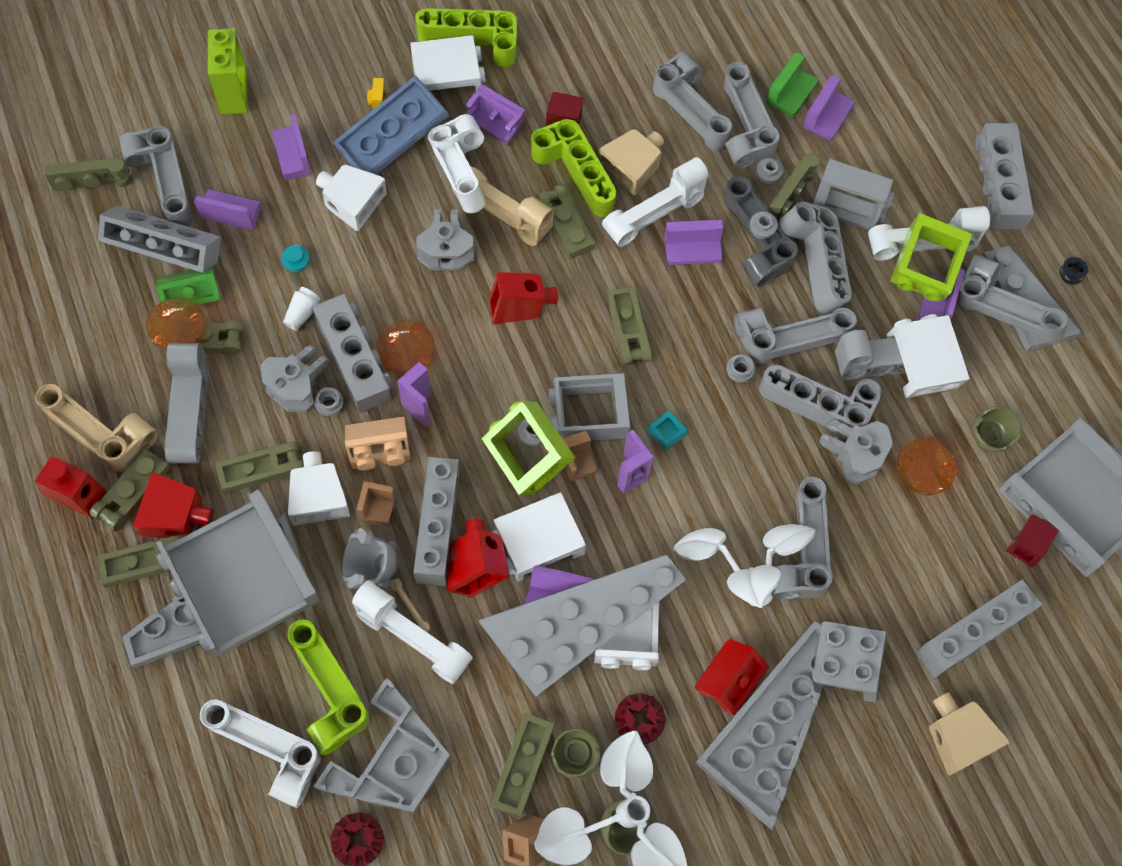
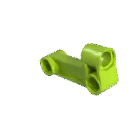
[288,620,370,756]

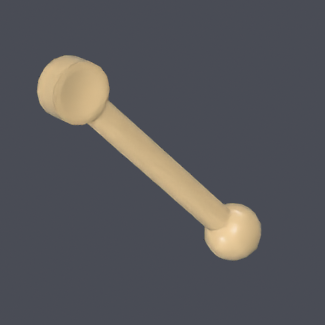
[390,578,430,632]

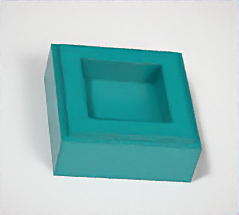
[646,410,688,452]

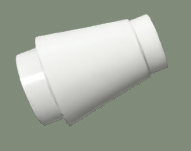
[283,287,321,331]

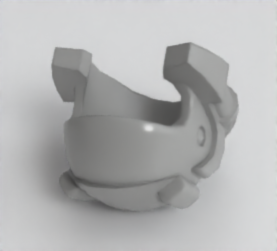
[342,528,398,590]

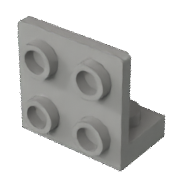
[812,621,886,703]

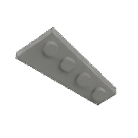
[982,246,1082,352]

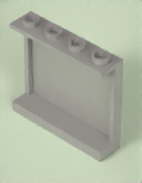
[999,418,1122,577]
[156,490,320,657]

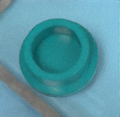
[281,245,310,273]

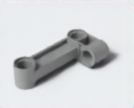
[653,51,732,151]
[724,62,780,169]
[119,126,193,227]
[958,254,1068,344]
[734,308,857,365]
[772,477,833,600]

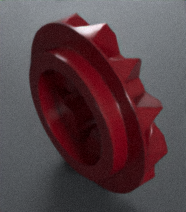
[615,692,666,745]
[330,812,384,866]

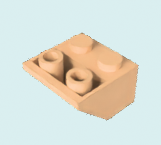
[345,417,411,471]

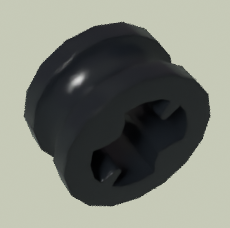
[1059,257,1088,285]

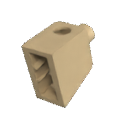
[598,129,664,196]
[929,692,1010,776]

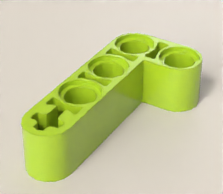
[415,8,517,68]
[531,119,616,217]

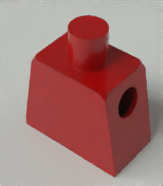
[489,272,558,324]
[35,456,107,519]
[133,473,214,538]
[447,518,509,598]

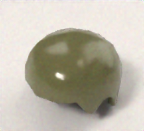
[972,406,1022,452]
[551,728,601,779]
[600,800,650,855]

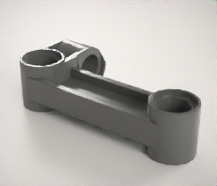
[724,176,798,287]

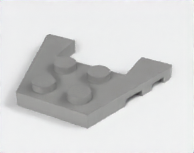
[314,678,450,814]

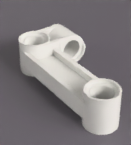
[428,114,486,213]
[602,157,708,247]
[868,206,990,261]
[352,580,473,684]
[200,699,321,808]

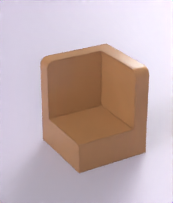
[562,430,597,482]
[357,481,397,527]
[502,814,545,866]

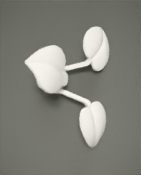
[673,524,816,608]
[534,731,687,866]

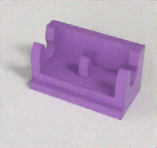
[466,84,525,145]

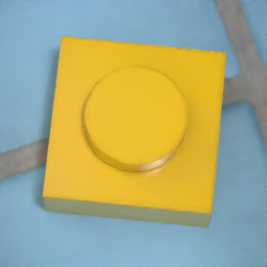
[367,78,386,109]

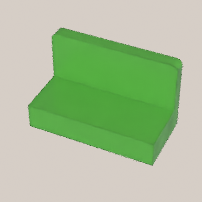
[766,52,818,117]
[156,266,221,313]

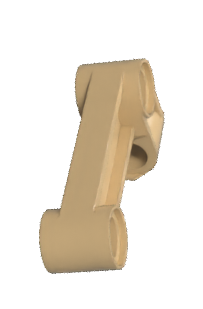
[451,167,554,246]
[35,384,159,472]

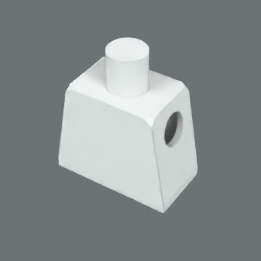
[316,165,387,231]
[288,451,350,526]

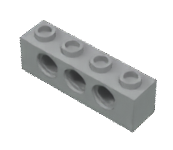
[976,123,1034,229]
[98,205,221,273]
[312,294,394,414]
[413,457,460,586]
[916,579,1042,679]

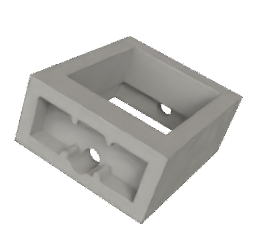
[813,159,895,230]
[548,373,630,441]

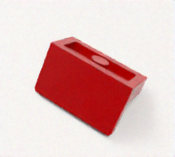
[694,639,769,716]

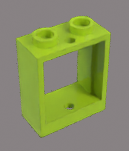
[208,28,247,115]
[890,213,972,302]
[481,400,575,495]

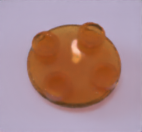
[146,298,205,350]
[377,320,435,372]
[897,437,958,495]

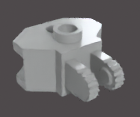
[416,209,474,270]
[260,345,330,412]
[819,420,893,485]

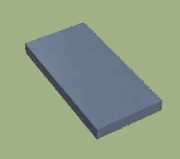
[333,75,449,175]

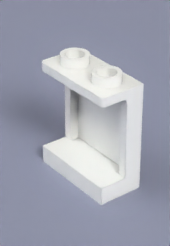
[410,35,486,91]
[887,314,970,398]
[491,492,586,582]
[594,601,659,670]

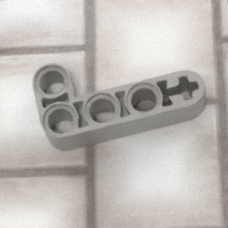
[779,202,852,315]
[835,330,906,380]
[165,343,209,464]
[759,365,882,428]

